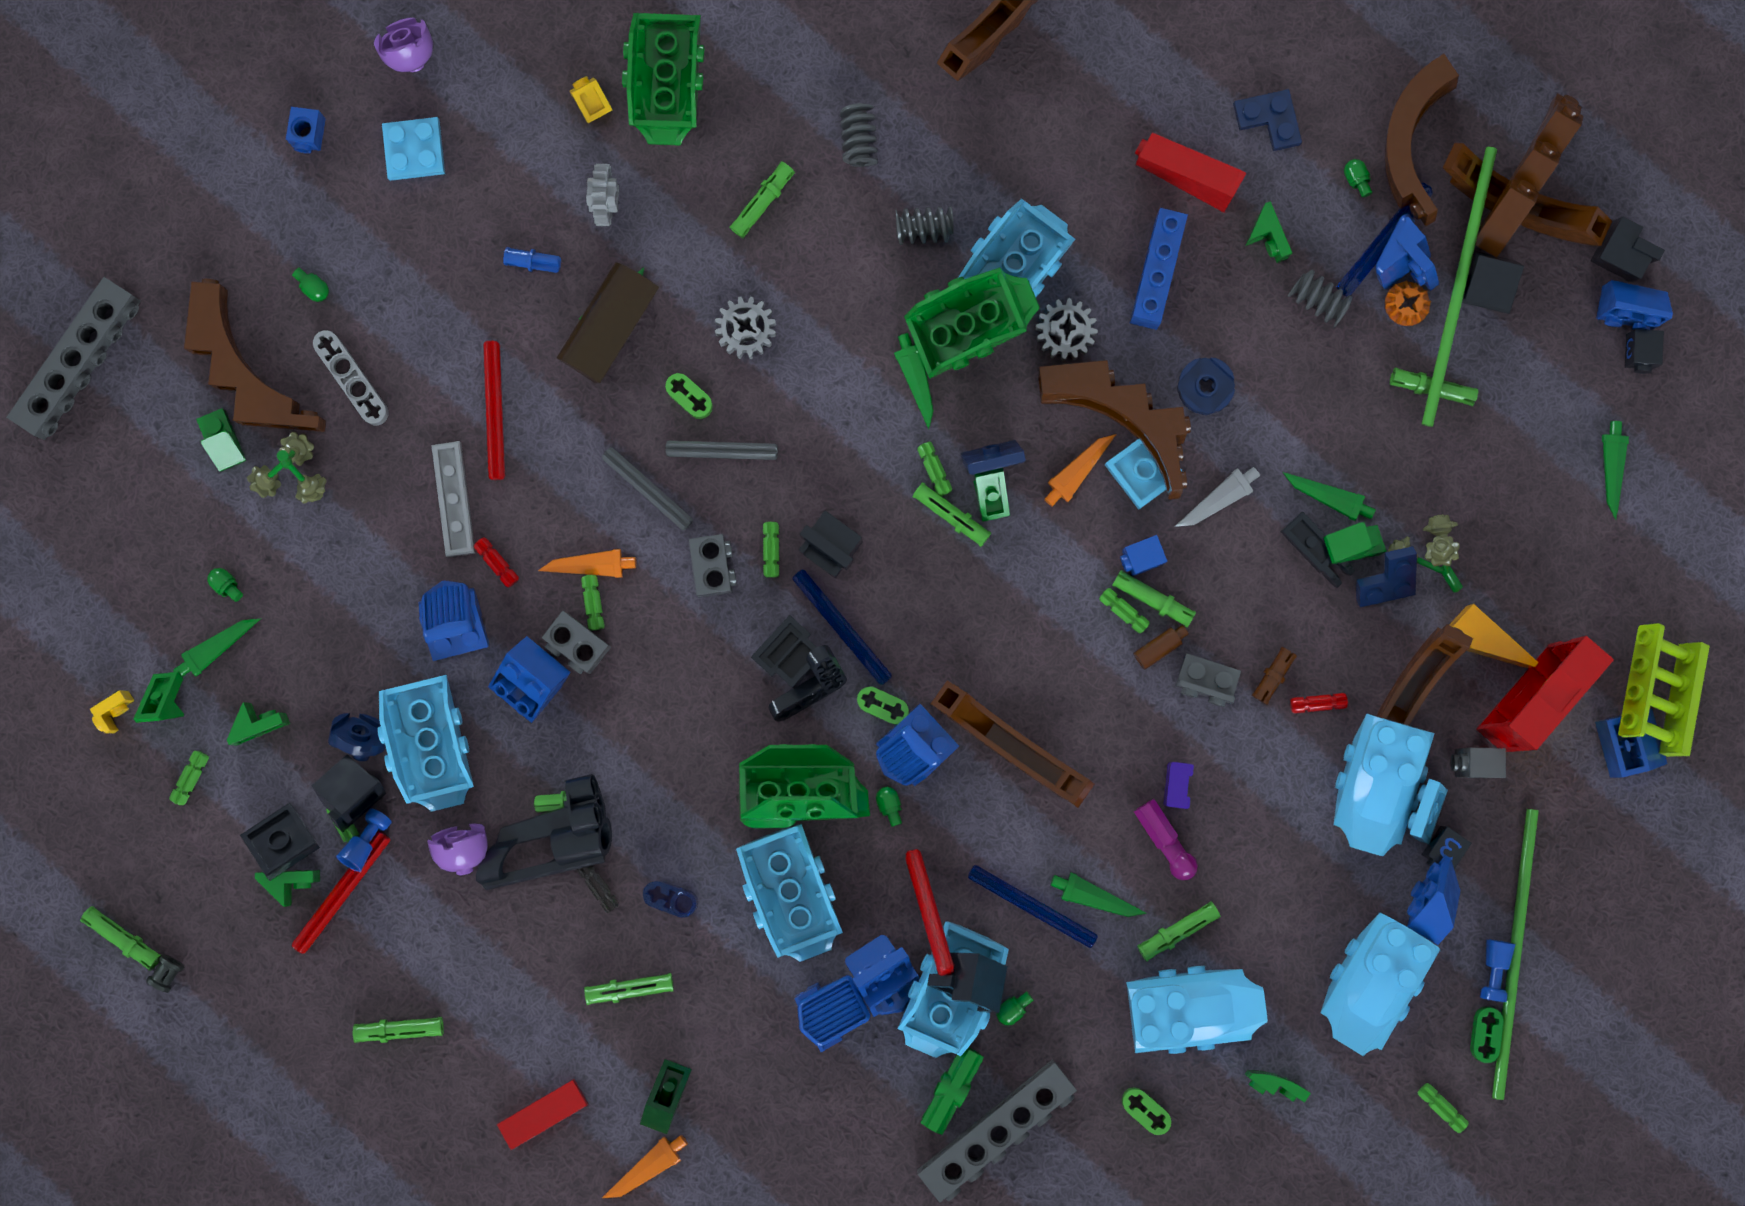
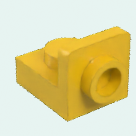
[569,76,612,123]
[90,690,134,734]

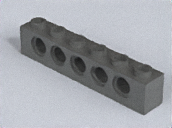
[6,277,141,440]
[917,1059,1077,1203]

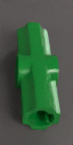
[920,1047,984,1135]

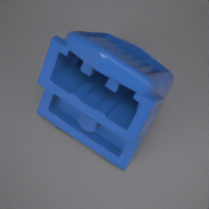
[1376,214,1439,291]
[418,580,489,661]
[875,704,959,786]
[845,935,920,1017]
[794,975,870,1052]

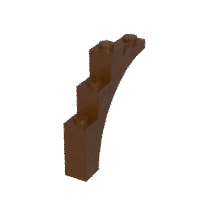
[937,0,1038,81]
[1475,93,1584,257]
[1038,360,1191,499]

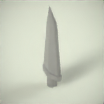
[1174,467,1260,527]

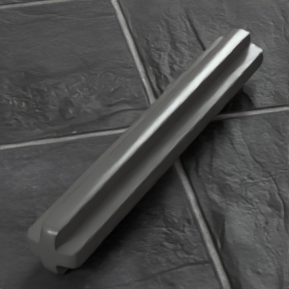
[665,440,778,460]
[602,447,693,530]

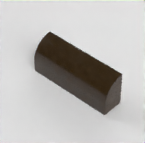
[556,262,659,383]

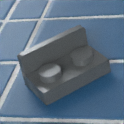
[1175,653,1241,707]

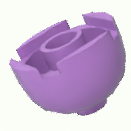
[374,18,433,72]
[427,824,488,875]

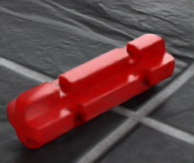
[474,537,519,587]
[1290,693,1348,713]

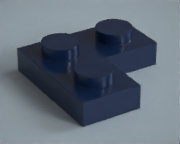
[1233,89,1302,151]
[1356,546,1417,607]

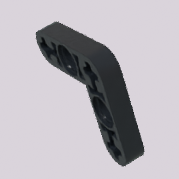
[768,645,847,722]

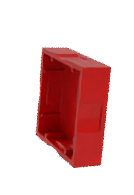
[1476,636,1614,752]

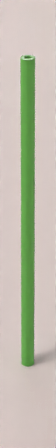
[1422,147,1497,427]
[1492,809,1539,1100]

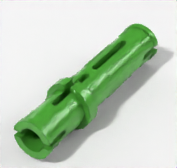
[729,161,795,239]
[1389,367,1478,406]
[912,482,991,547]
[1112,570,1196,628]
[1137,901,1221,962]
[80,906,161,971]
[584,973,674,1005]
[353,1017,444,1043]

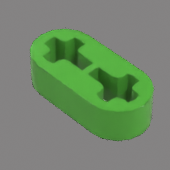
[665,373,713,419]
[857,687,909,725]
[1121,1087,1171,1135]

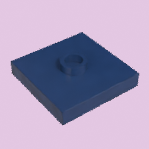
[961,440,1026,475]

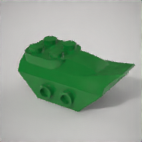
[622,13,704,145]
[904,268,1040,379]
[739,744,870,828]

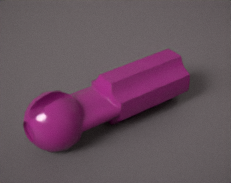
[1133,798,1198,881]

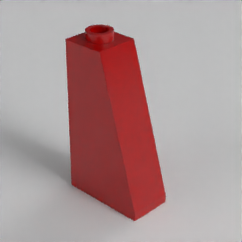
[1135,133,1246,212]

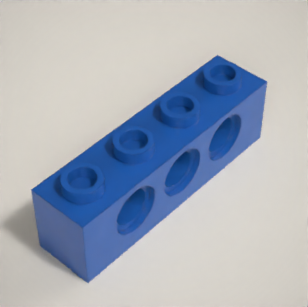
[1130,208,1188,330]

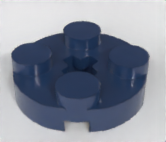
[1177,358,1235,415]
[328,713,386,761]

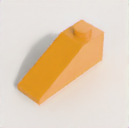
[1450,604,1539,668]

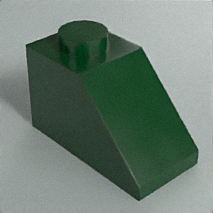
[640,1059,692,1134]

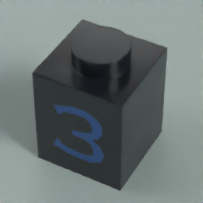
[1624,329,1664,374]
[1421,826,1472,870]

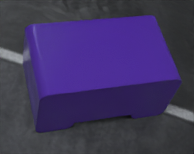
[1163,762,1194,809]

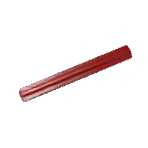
[483,341,505,480]
[292,831,390,954]
[905,849,954,976]

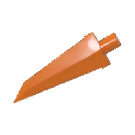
[1044,434,1117,507]
[538,549,636,578]
[602,1135,688,1198]

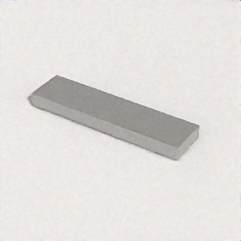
[431,441,475,557]

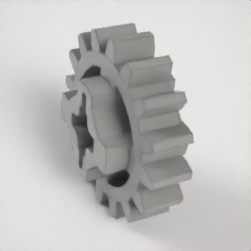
[586,164,619,226]
[715,297,776,359]
[1035,298,1098,361]

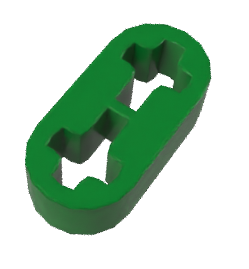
[1470,1006,1504,1063]

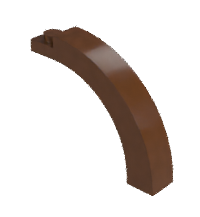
[1385,54,1459,227]
[1443,143,1613,246]
[1376,624,1473,726]
[931,680,1095,808]

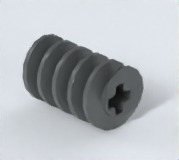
[840,103,878,167]
[895,206,954,245]
[1287,269,1353,328]

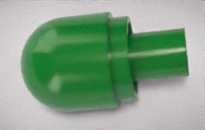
[1344,159,1373,198]
[292,267,329,302]
[207,568,243,602]
[876,787,902,827]
[996,991,1034,1026]

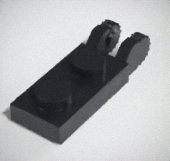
[1280,511,1355,588]

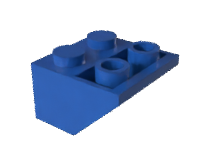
[1596,280,1673,330]
[488,636,571,723]
[1595,708,1668,778]
[1407,855,1461,945]

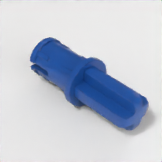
[503,247,561,273]

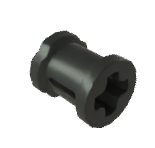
[146,954,185,993]

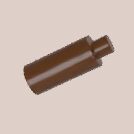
[1133,625,1189,670]

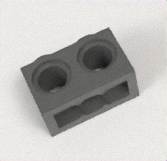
[689,534,737,598]
[542,611,611,674]
[1450,748,1506,778]

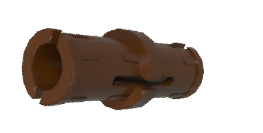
[1251,647,1297,705]

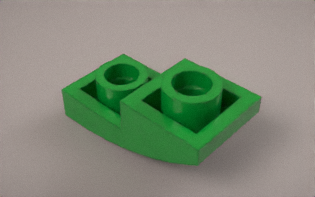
[1245,1070,1311,1103]

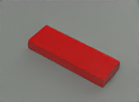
[497,1079,588,1150]

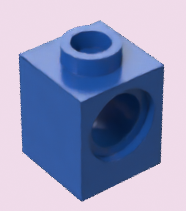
[286,107,326,154]
[1120,535,1168,577]

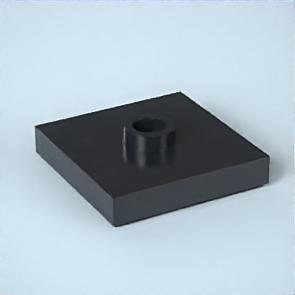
[240,803,320,881]

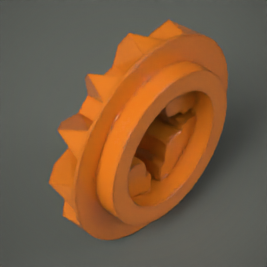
[1385,280,1431,326]

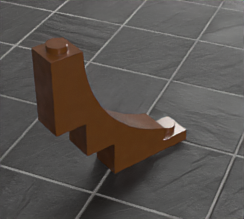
[184,278,326,432]

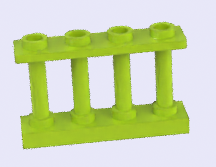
[1618,623,1710,757]

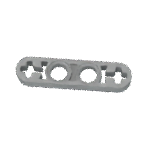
[313,330,388,426]

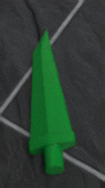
[894,333,934,430]
[1602,421,1629,520]
[1283,472,1376,521]
[173,618,262,677]
[1050,872,1147,917]

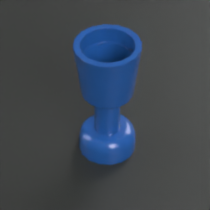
[336,808,392,872]
[1480,939,1516,1002]

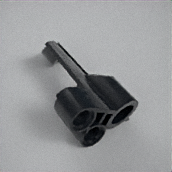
[476,774,612,890]

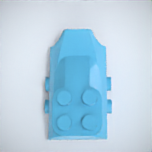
[958,199,1075,297]
[378,675,474,812]
[1334,714,1435,856]
[736,824,843,962]
[1321,913,1440,1056]
[897,921,1009,1058]
[1126,966,1268,1054]

